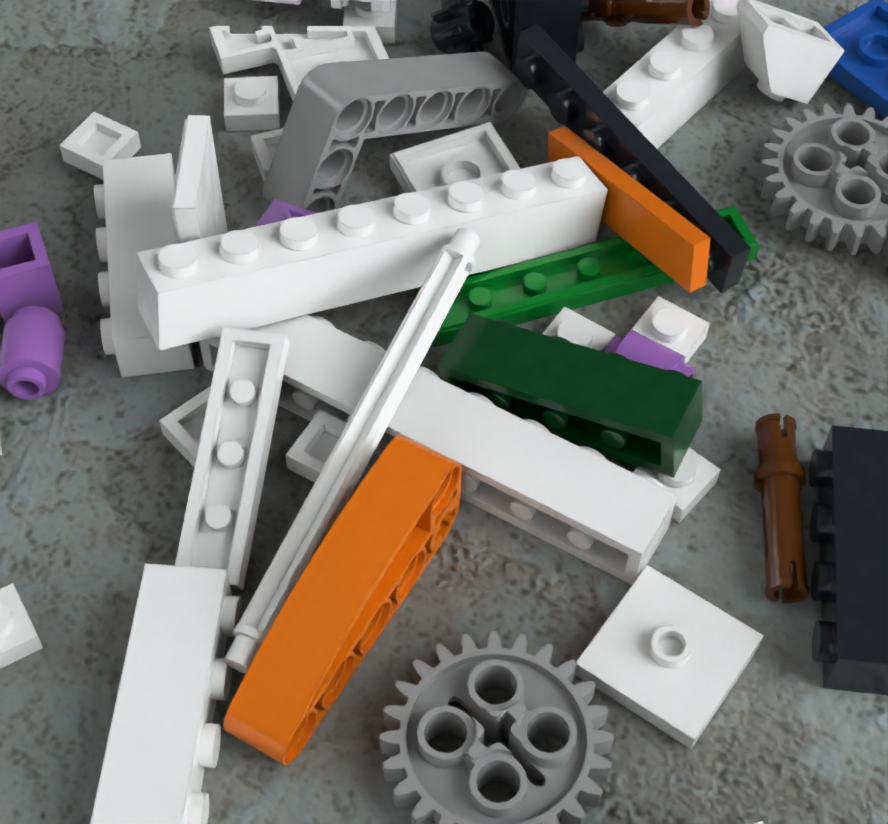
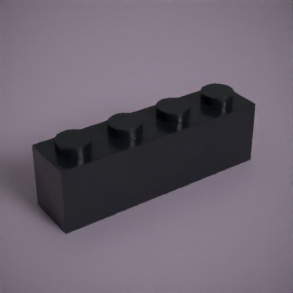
[809,425,888,696]

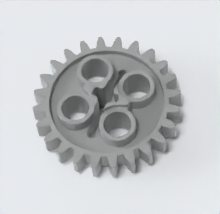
[758,103,888,255]
[379,631,614,824]

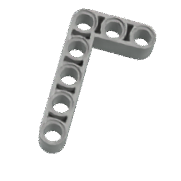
[262,51,528,213]

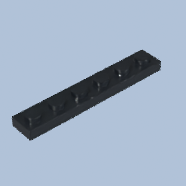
[515,24,751,293]

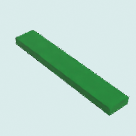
[415,205,759,348]

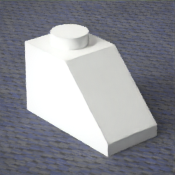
[736,0,845,104]

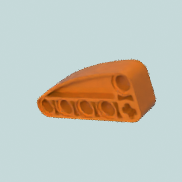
[223,434,462,766]

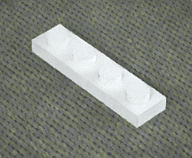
[175,327,290,591]

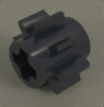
[430,0,495,54]

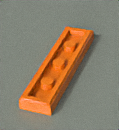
[548,126,711,293]

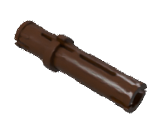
[580,0,710,27]
[753,413,810,604]

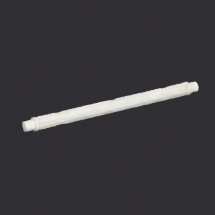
[224,228,481,674]

